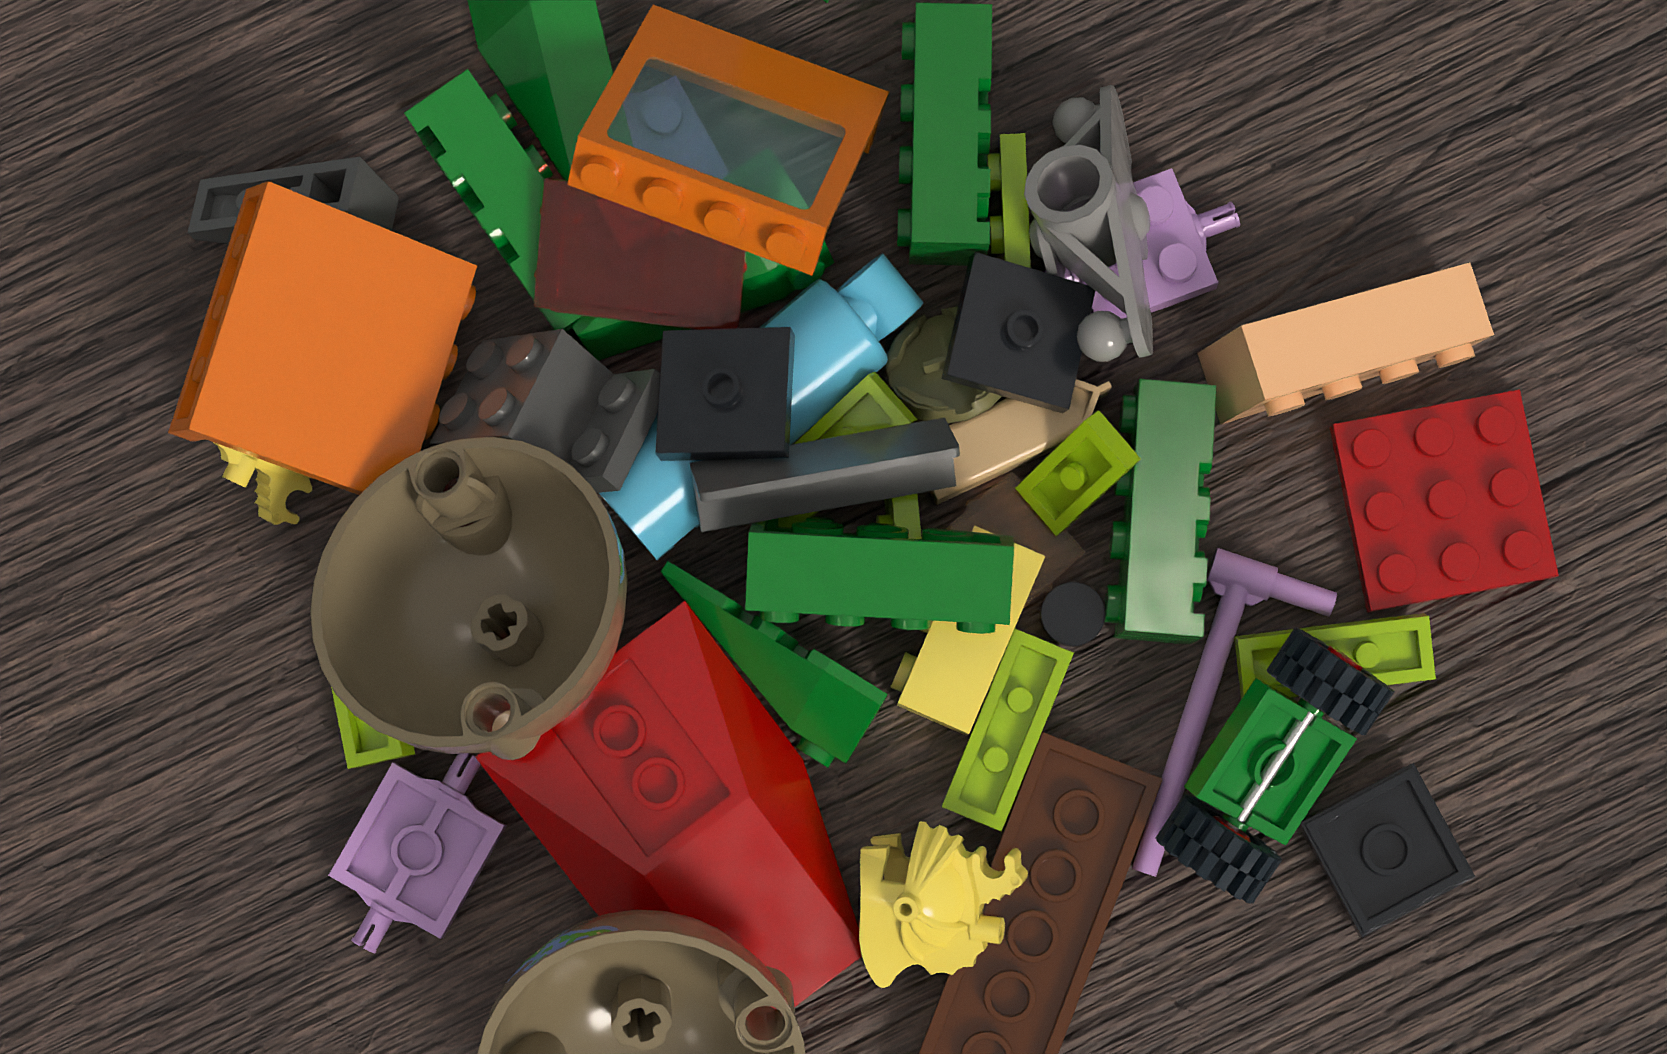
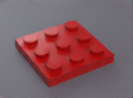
[1329,389,1559,613]

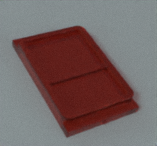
[534,178,747,330]

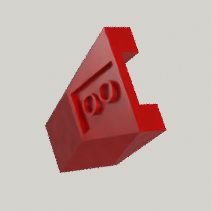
[475,601,862,1009]

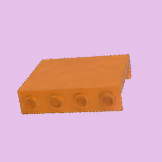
[168,181,477,495]

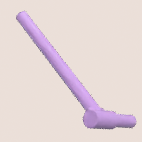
[1132,548,1337,877]

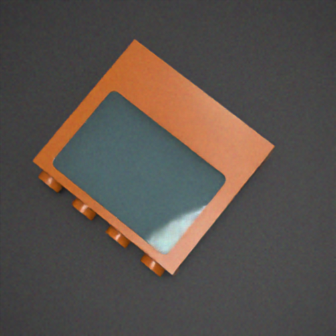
[567,5,889,276]

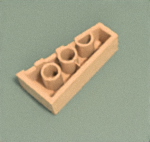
[1198,263,1494,425]

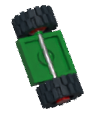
[1155,627,1394,904]

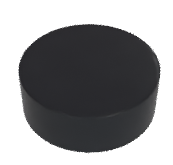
[1040,582,1105,647]

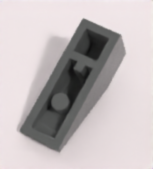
[187,156,399,244]

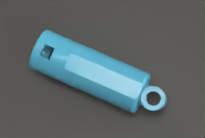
[599,253,923,561]

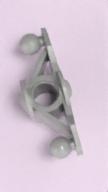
[1024,85,1153,362]

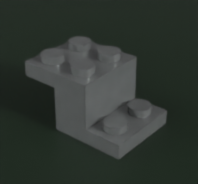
[429,329,660,493]

